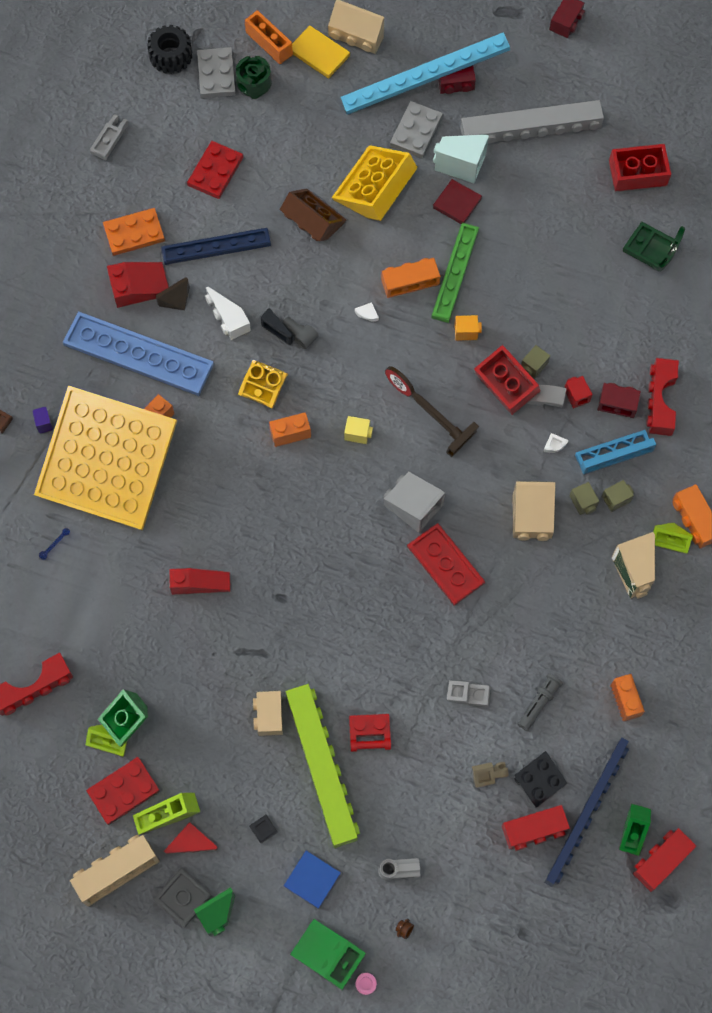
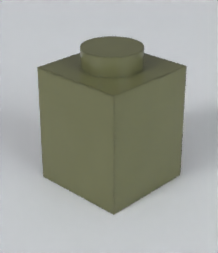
[521,345,550,379]
[601,480,634,512]
[569,482,599,515]

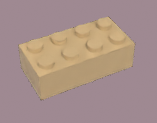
[70,835,160,907]

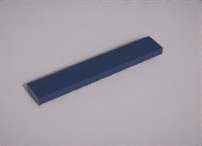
[161,227,271,265]

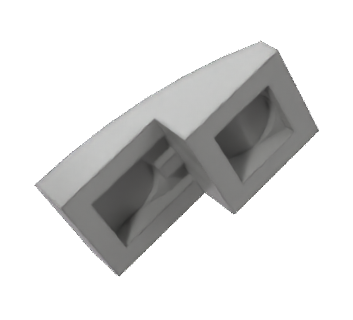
[527,385,566,408]
[447,680,491,707]

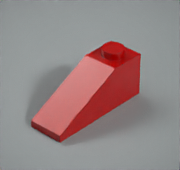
[169,568,230,595]

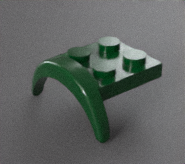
[623,221,685,272]

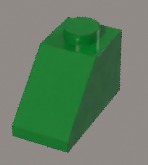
[619,803,651,856]

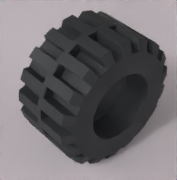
[147,25,193,74]

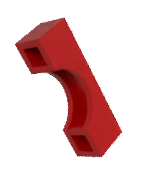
[646,358,679,436]
[0,653,73,716]

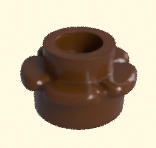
[396,919,414,939]

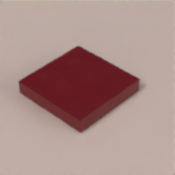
[433,179,482,224]

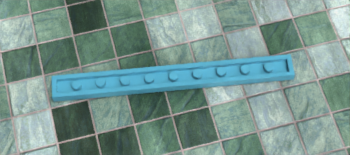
[341,32,510,115]

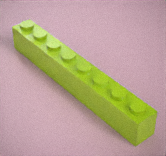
[286,684,360,848]

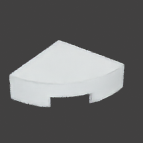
[355,302,379,322]
[544,433,568,453]

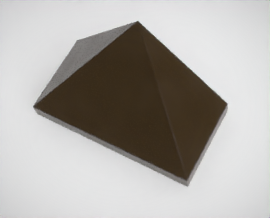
[156,277,190,311]

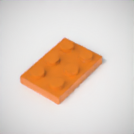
[103,208,165,256]

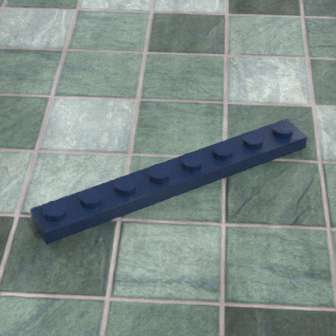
[544,738,629,887]

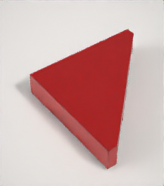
[164,822,218,854]

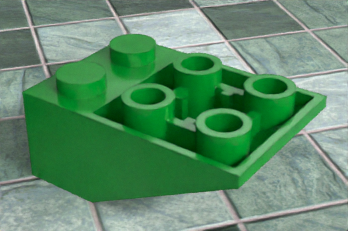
[290,919,366,991]

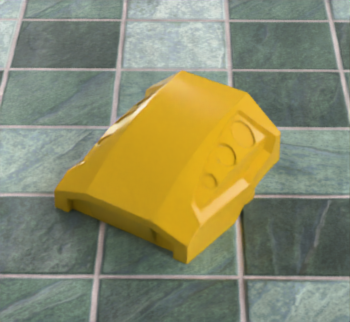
[238,360,288,408]

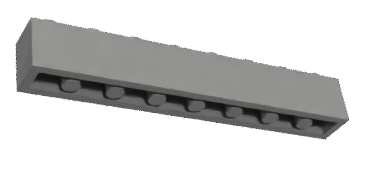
[460,100,604,144]

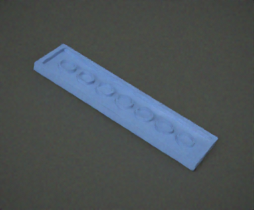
[63,311,214,396]

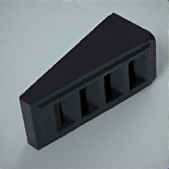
[261,308,293,345]

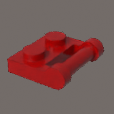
[349,714,391,752]

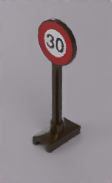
[385,366,479,458]

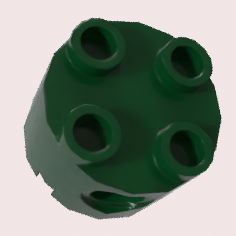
[236,56,272,99]

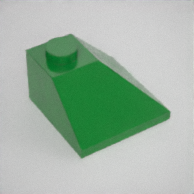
[98,689,148,747]
[194,887,235,937]

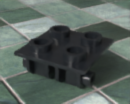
[514,751,567,808]

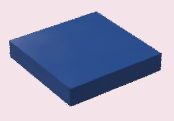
[284,851,341,909]

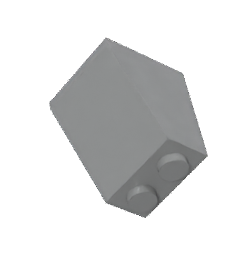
[383,472,445,533]

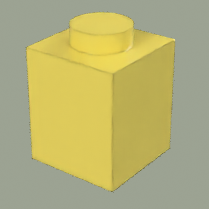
[344,416,373,444]

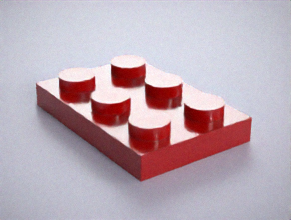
[187,141,243,199]
[86,757,160,825]

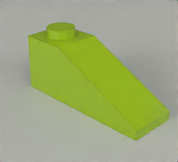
[133,793,200,835]

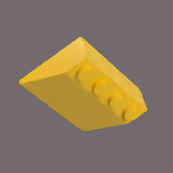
[332,145,418,221]

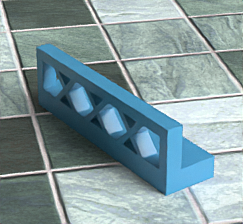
[575,430,656,475]

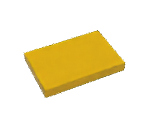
[292,25,350,79]

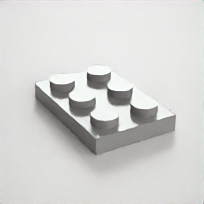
[197,47,236,98]
[390,101,443,158]

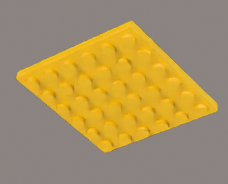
[34,386,178,530]

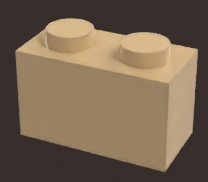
[253,691,283,736]

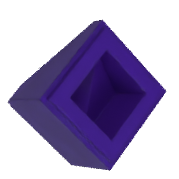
[32,407,53,434]

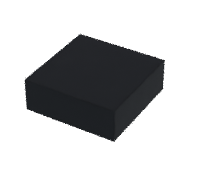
[249,815,278,844]

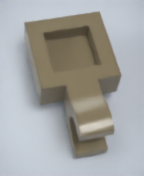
[472,762,509,788]

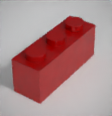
[502,805,570,851]
[633,828,696,892]

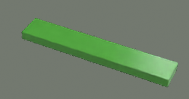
[431,223,479,323]

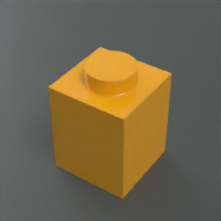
[455,315,482,341]

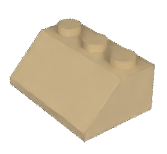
[328,0,384,54]

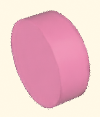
[356,973,377,995]

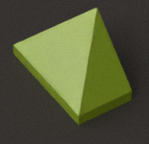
[653,523,693,553]
[85,725,127,756]

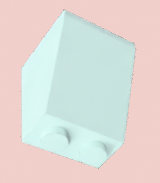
[433,135,489,183]

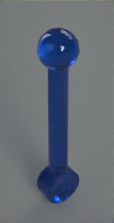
[39,528,70,560]

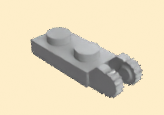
[90,114,129,160]

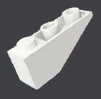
[205,287,251,340]

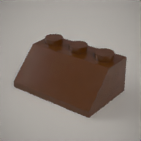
[279,188,346,242]

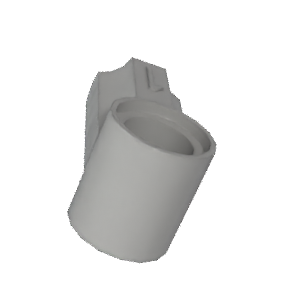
[378,858,420,881]

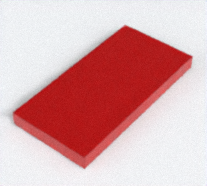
[407,523,485,606]

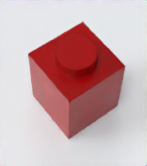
[564,376,593,409]

